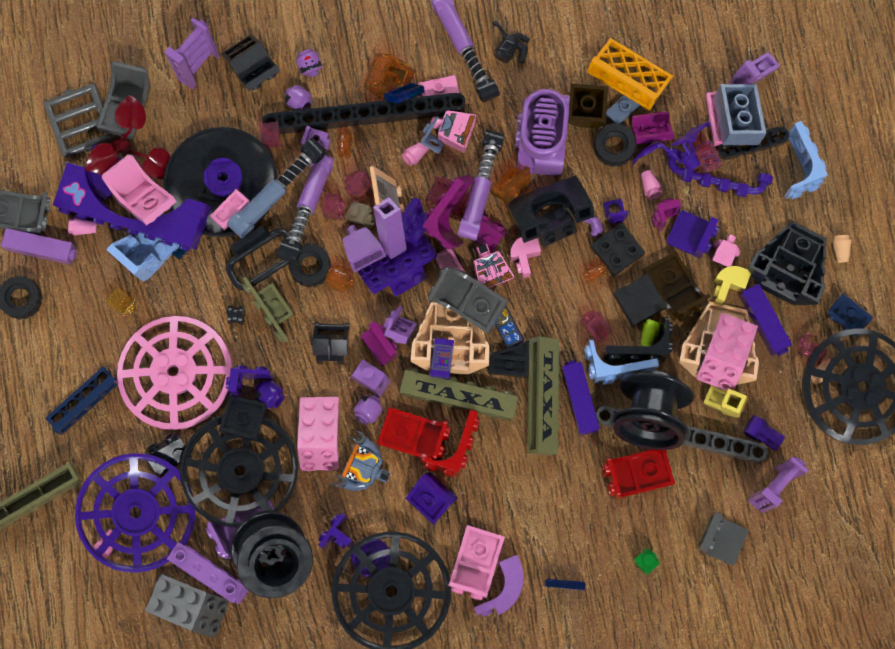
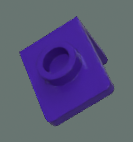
[603,199,629,224]

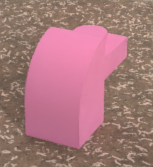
[510,237,541,278]

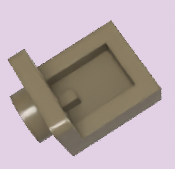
[344,201,376,230]

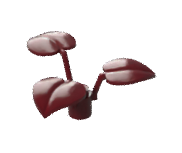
[85,95,171,179]

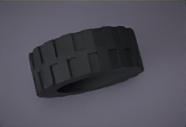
[594,123,636,167]
[289,243,331,287]
[0,276,43,320]

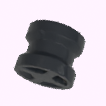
[227,305,245,325]

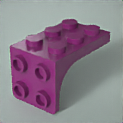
[422,175,475,250]

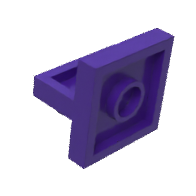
[405,472,458,525]

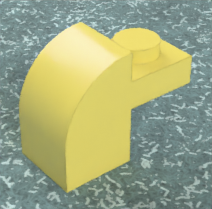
[713,266,750,304]
[703,385,747,417]

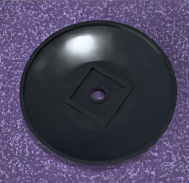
[164,127,277,237]

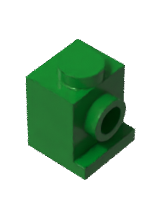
[632,548,660,575]

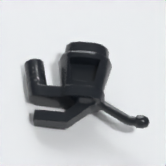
[492,21,530,63]

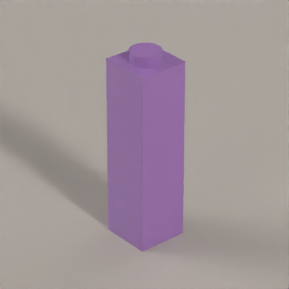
[373,197,407,259]
[1,228,77,265]

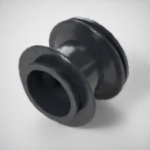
[613,371,694,450]
[231,511,313,599]

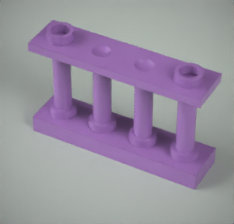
[164,18,219,90]
[747,457,809,513]
[167,542,249,604]

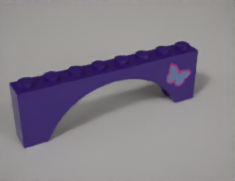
[53,162,211,252]

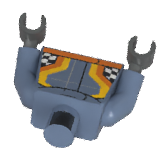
[331,430,391,491]

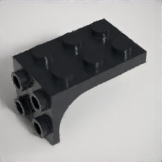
[603,317,673,364]

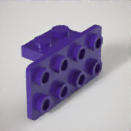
[358,235,438,297]

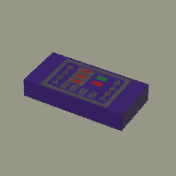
[430,338,454,379]

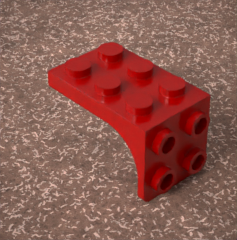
[377,407,451,461]
[421,410,480,478]
[602,450,675,500]

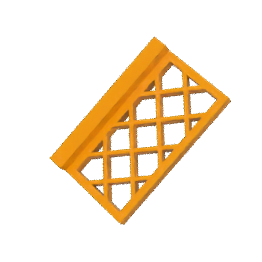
[587,38,673,111]

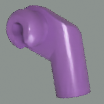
[584,217,603,238]

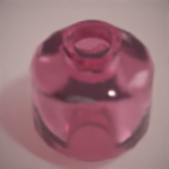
[344,169,372,198]

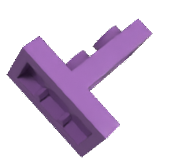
[729,52,780,84]

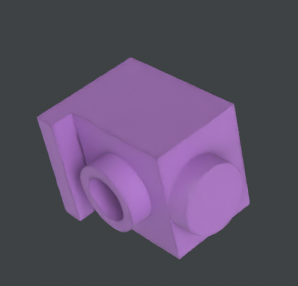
[301,126,331,150]

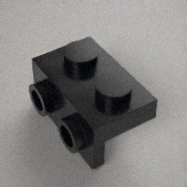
[536,206,577,247]
[145,432,192,476]

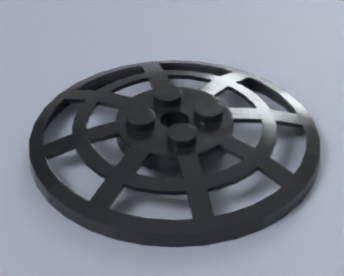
[802,329,895,445]
[180,415,299,528]
[332,531,451,649]

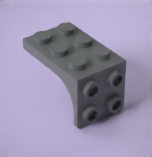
[97,61,151,139]
[0,190,51,236]
[428,267,509,333]
[145,574,229,637]

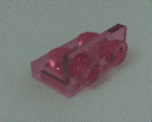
[426,176,469,217]

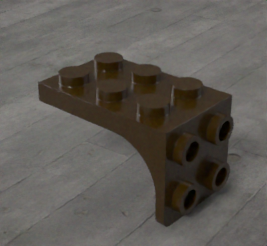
[642,251,711,322]

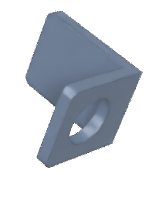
[420,116,444,154]

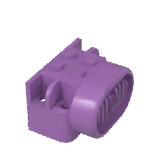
[515,89,570,176]

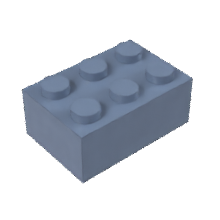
[714,84,766,145]

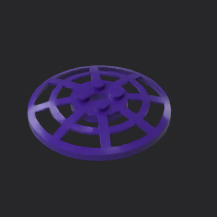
[75,453,196,573]

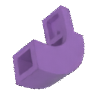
[474,555,523,617]

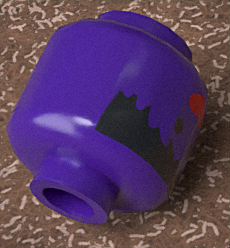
[255,380,284,409]

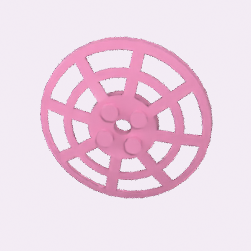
[117,316,233,430]

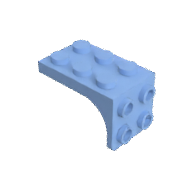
[784,121,828,200]
[584,339,659,385]

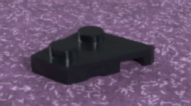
[489,340,529,378]

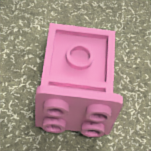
[102,154,176,225]
[697,312,758,391]
[297,397,339,471]
[448,525,505,601]

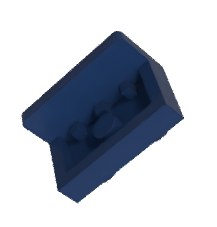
[827,292,874,337]

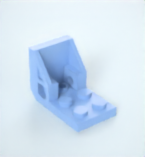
[106,213,179,282]

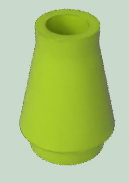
[640,319,662,346]

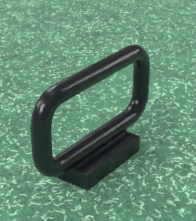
[226,226,291,290]

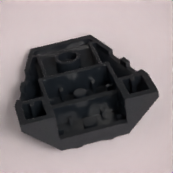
[748,221,827,305]

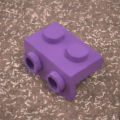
[384,306,417,344]

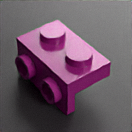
[632,111,674,144]
[651,198,681,232]
[471,212,508,253]
[361,321,398,366]

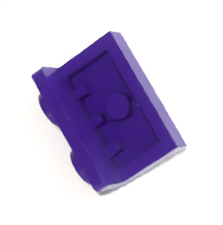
[401,198,428,244]

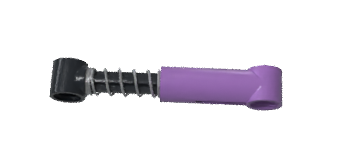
[431,0,500,103]
[458,129,505,241]
[277,155,334,263]

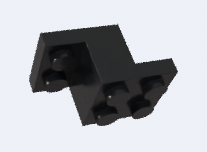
[221,34,280,91]

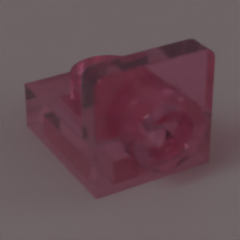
[260,122,282,148]
[579,310,612,343]
[797,332,827,360]

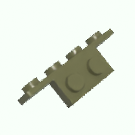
[241,277,294,343]

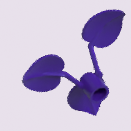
[633,121,710,172]

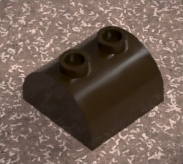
[568,83,608,128]

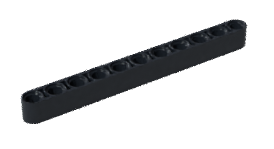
[262,93,465,135]

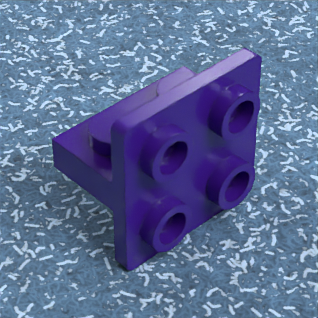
[318,513,354,550]

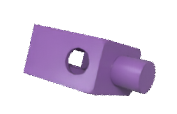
[342,225,386,273]
[350,360,391,397]

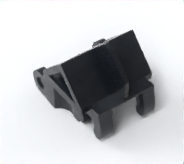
[312,322,350,365]

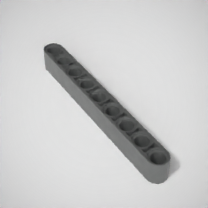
[596,406,767,463]

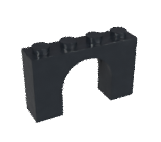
[506,175,595,243]

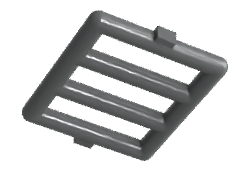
[43,84,115,158]

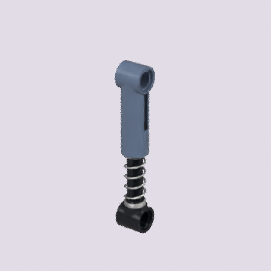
[227,138,327,238]

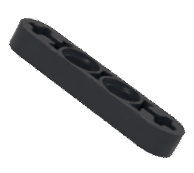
[717,127,789,160]

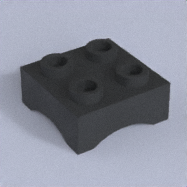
[590,223,645,277]
[613,273,667,327]

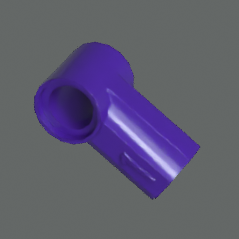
[743,415,785,451]

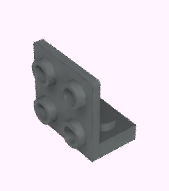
[697,512,748,566]

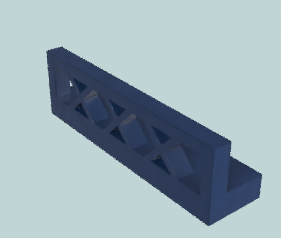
[45,366,118,436]

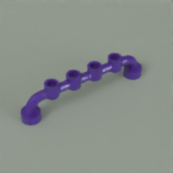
[665,148,773,197]

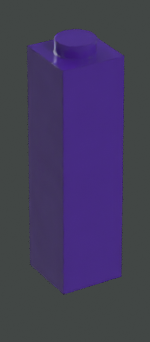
[739,284,792,357]
[561,360,599,436]

